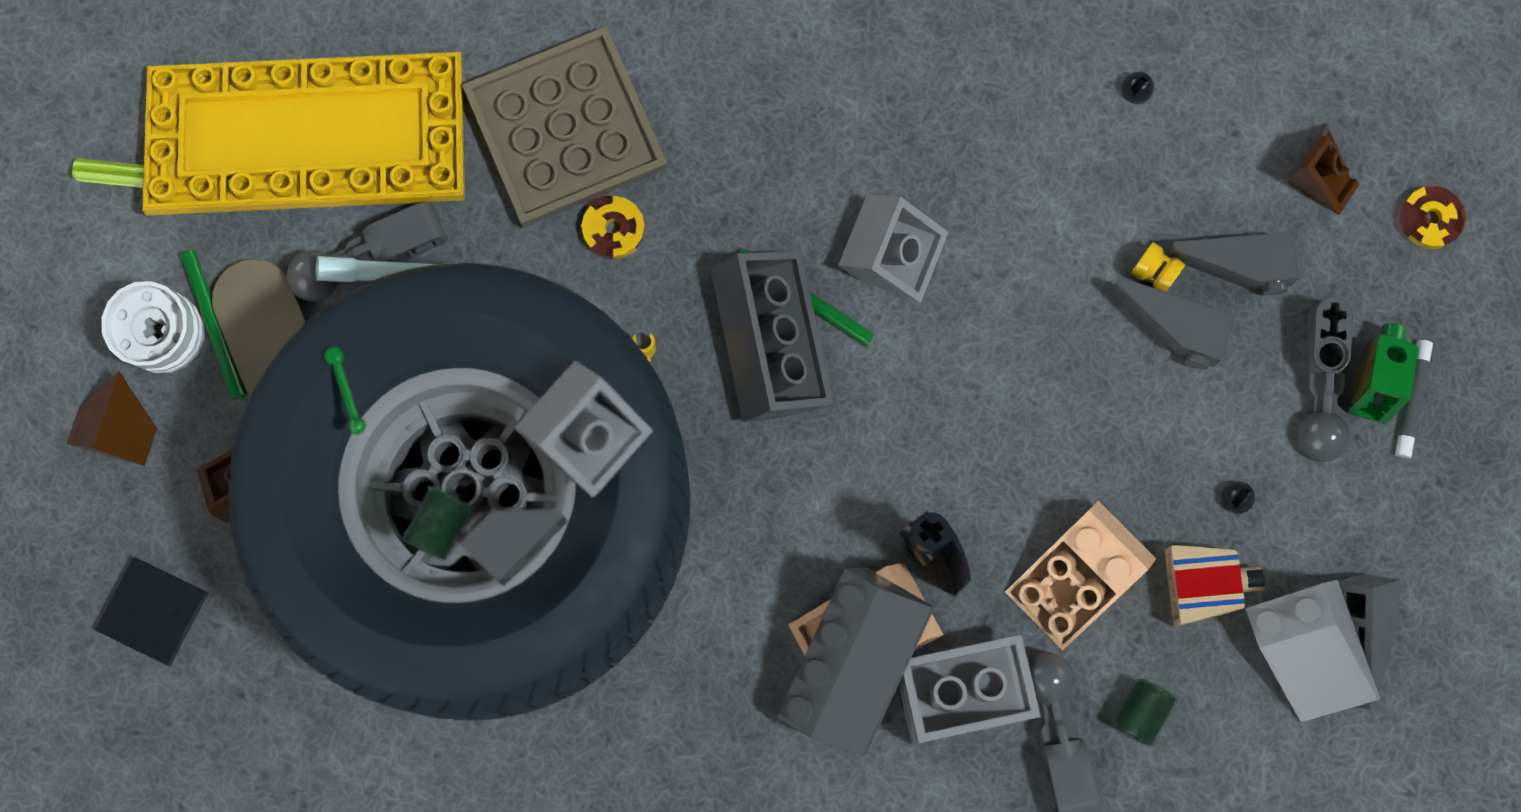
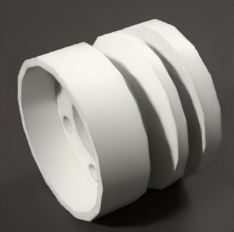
[101,281,205,374]

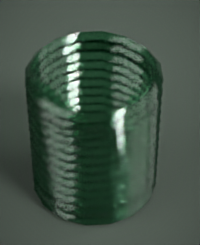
[402,487,473,561]
[1113,678,1177,746]

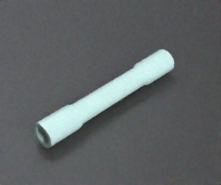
[316,256,445,282]

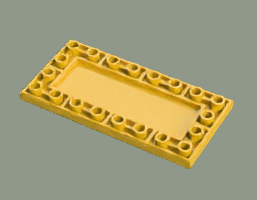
[143,52,465,216]

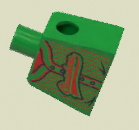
[1347,323,1419,425]

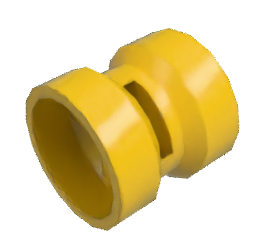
[1130,242,1186,292]

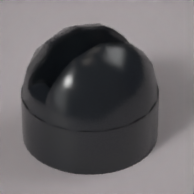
[1122,72,1154,104]
[1221,481,1255,514]

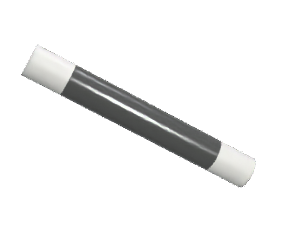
[1395,340,1433,459]

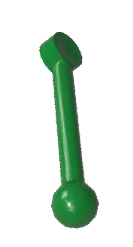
[325,347,366,435]

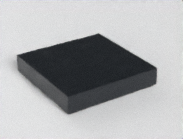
[95,557,209,666]

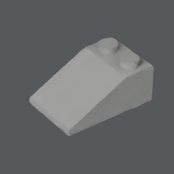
[1245,580,1380,722]
[899,635,1041,745]

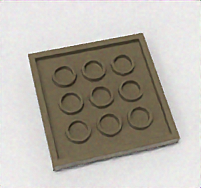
[462,26,668,228]

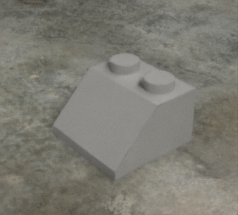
[838,194,949,303]
[515,361,653,498]

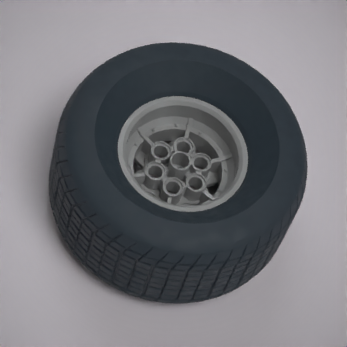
[229,263,690,721]

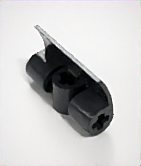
[899,511,971,596]

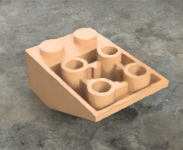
[1005,501,1156,651]

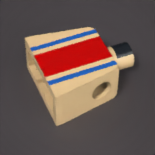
[1164,545,1265,627]

